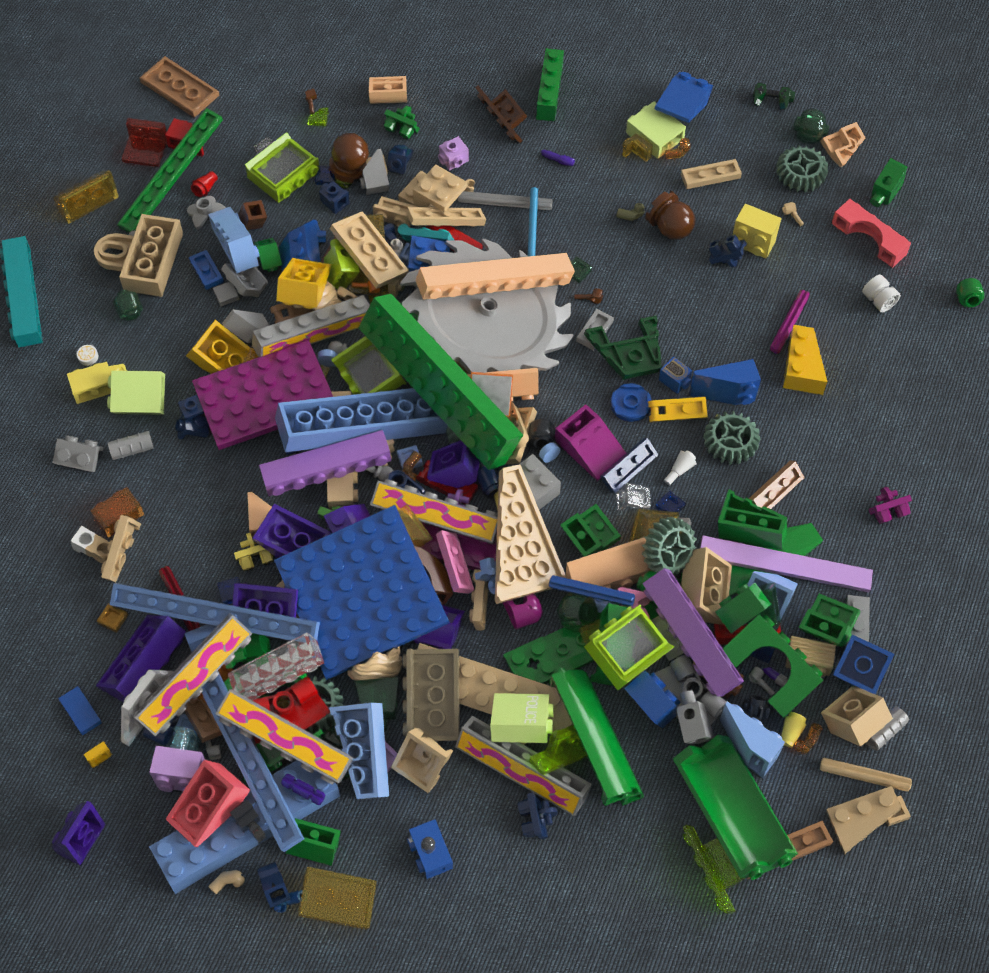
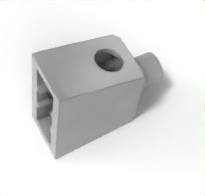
[676,690,714,745]

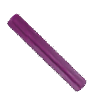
[770,290,810,354]

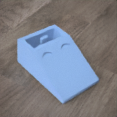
[720,701,785,778]

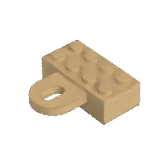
[94,214,183,297]

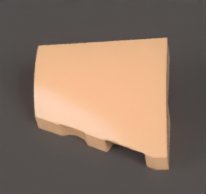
[820,122,865,167]

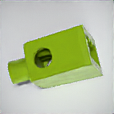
[324,239,360,289]

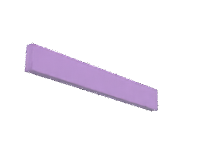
[700,536,873,592]

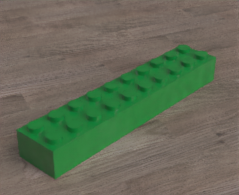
[359,294,523,470]

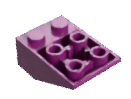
[555,404,626,481]

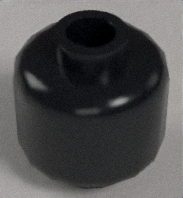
[528,419,555,450]

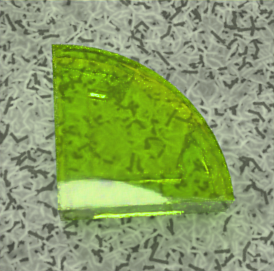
[308,107,329,126]

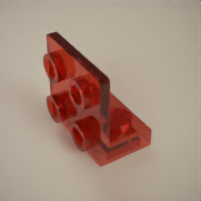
[122,118,167,167]

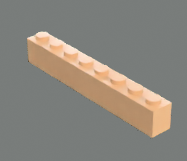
[416,253,575,300]

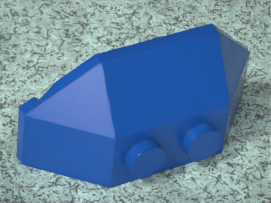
[279,219,321,272]

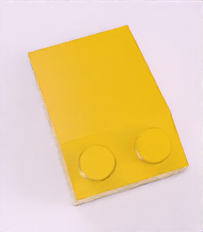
[276,258,331,309]
[186,320,258,374]

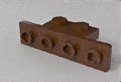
[475,85,528,143]

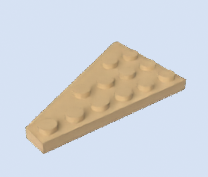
[495,465,567,604]

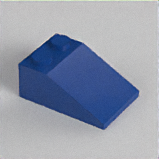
[654,72,713,123]
[689,359,761,405]

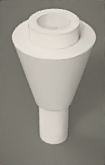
[664,451,697,486]

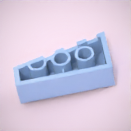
[208,207,260,273]
[329,703,389,799]

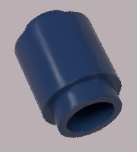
[476,466,499,498]

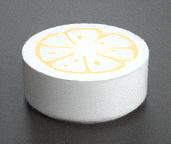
[77,345,98,366]

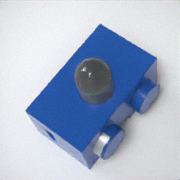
[407,819,453,879]

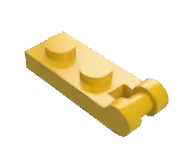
[648,397,707,422]

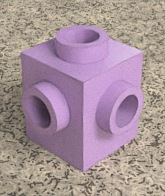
[438,136,469,171]

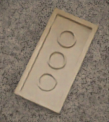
[330,211,409,289]

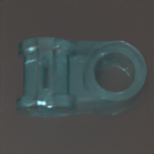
[169,726,200,751]

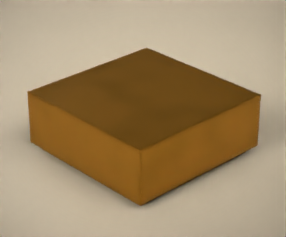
[97,603,128,633]

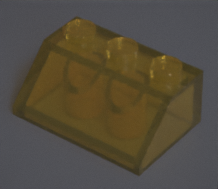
[53,170,119,224]

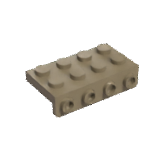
[403,649,460,741]

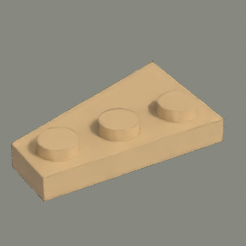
[101,515,141,582]
[826,786,901,855]

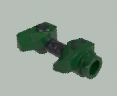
[753,83,795,110]

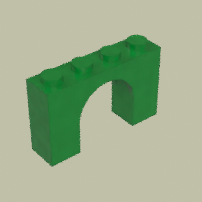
[723,614,823,718]

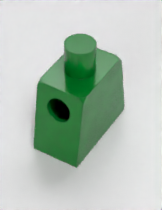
[870,158,907,207]

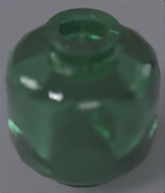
[113,290,143,321]

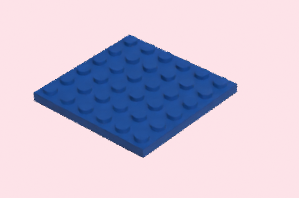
[274,505,450,680]

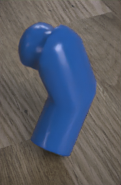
[274,890,307,913]

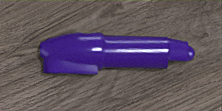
[541,149,575,166]

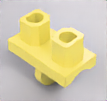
[234,533,274,571]

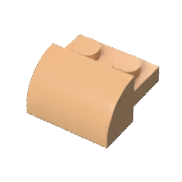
[369,76,407,104]

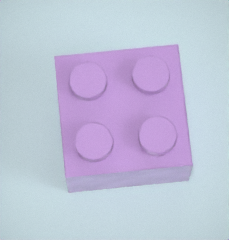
[149,746,205,793]

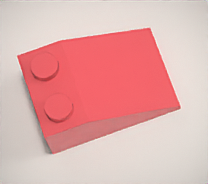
[166,760,250,847]

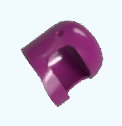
[503,594,542,630]

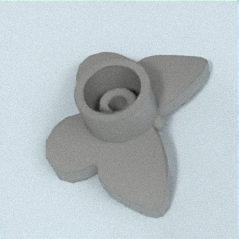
[187,196,226,230]

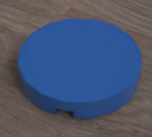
[610,383,652,422]

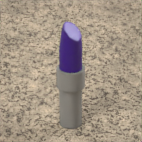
[762,667,788,687]

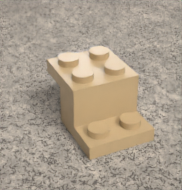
[398,164,467,212]

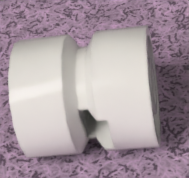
[862,275,901,312]

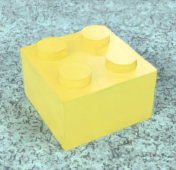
[733,204,781,258]

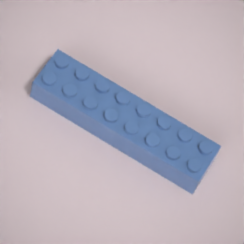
[275,388,448,452]
[149,760,340,894]

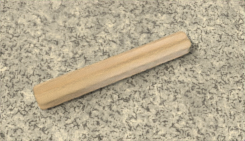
[820,758,912,791]

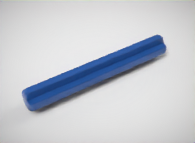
[549,575,635,607]

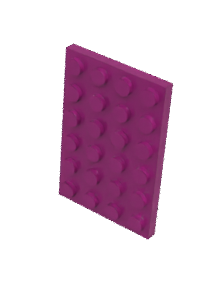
[192,340,333,450]

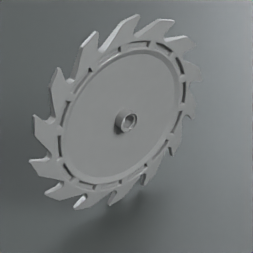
[400,239,573,374]

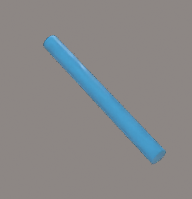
[527,187,538,257]

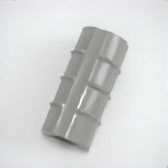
[108,431,154,460]
[866,706,909,751]

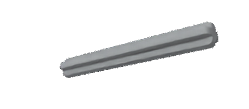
[458,191,553,210]

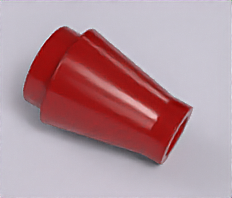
[191,171,218,197]

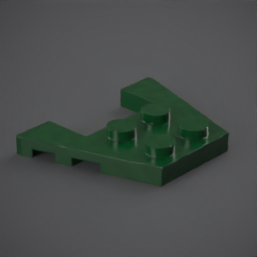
[584,316,662,380]

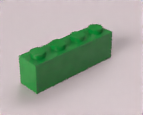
[536,48,564,121]

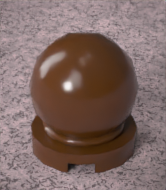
[329,133,369,183]
[645,191,696,240]

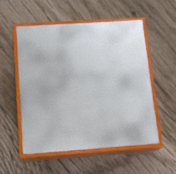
[470,372,513,417]

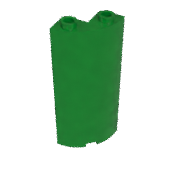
[550,668,644,806]
[673,735,798,880]

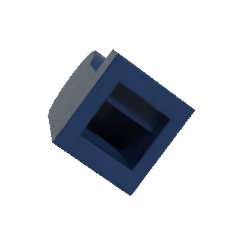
[257,862,290,908]

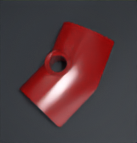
[252,676,330,744]

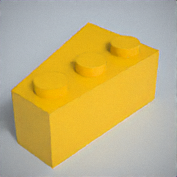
[783,325,827,395]

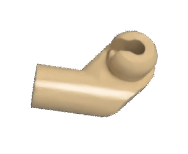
[208,870,245,894]

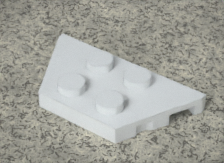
[121,669,174,746]

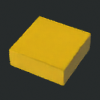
[84,741,112,768]

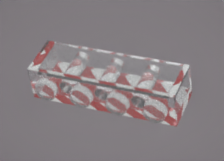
[228,633,324,700]

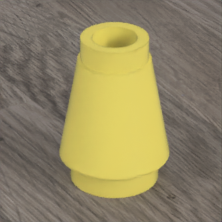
[781,712,807,748]

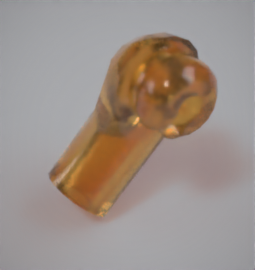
[403,451,422,481]
[794,723,822,754]

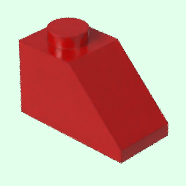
[165,118,204,157]

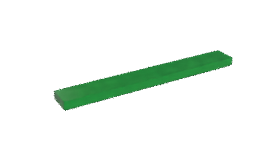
[117,108,223,233]

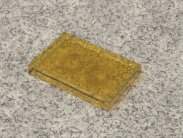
[298,867,377,930]

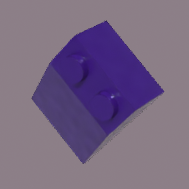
[252,504,331,558]
[232,583,298,617]
[51,801,106,866]

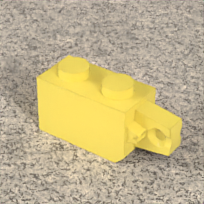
[67,362,127,404]

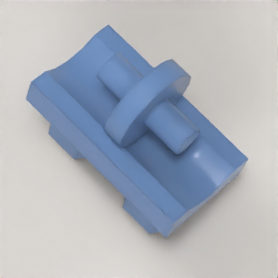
[475,558,496,594]

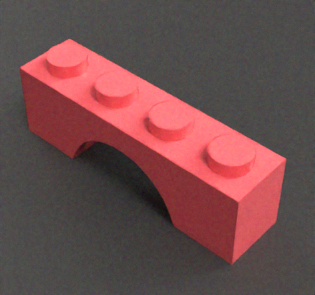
[832,199,911,268]

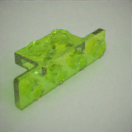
[529,724,587,775]
[683,824,745,914]

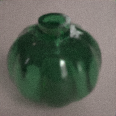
[793,108,830,144]
[557,593,598,632]

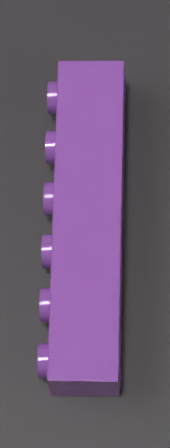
[259,430,391,496]
[642,568,744,697]

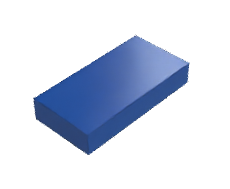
[58,686,102,736]

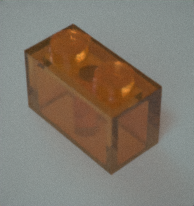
[90,487,144,538]

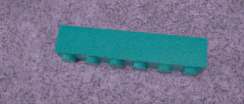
[0,236,43,348]

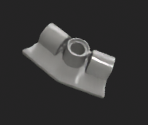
[655,655,727,724]

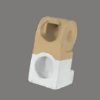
[71,526,109,563]

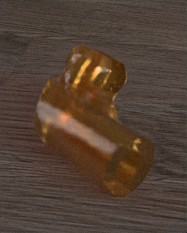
[665,138,691,159]

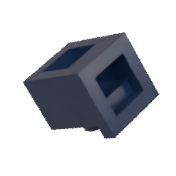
[319,181,350,214]

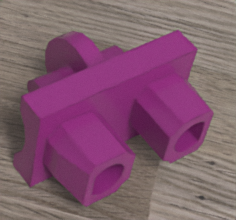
[868,487,912,524]

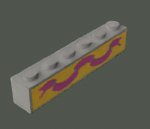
[252,295,370,357]
[370,479,498,545]
[134,613,252,736]
[216,689,354,785]
[455,716,592,816]

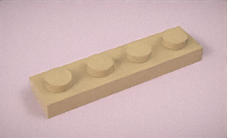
[406,207,486,227]

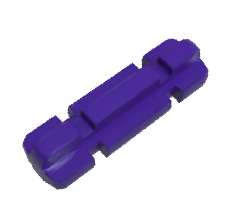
[281,774,325,805]

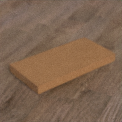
[140,56,219,118]

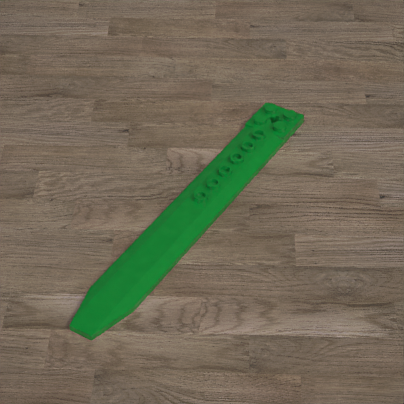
[503,523,823,685]

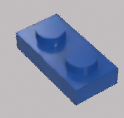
[188,250,224,290]

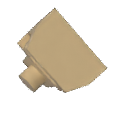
[391,728,453,793]

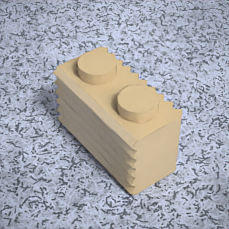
[785,636,836,677]

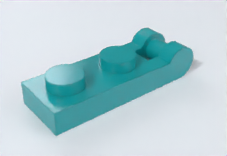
[398,224,454,243]

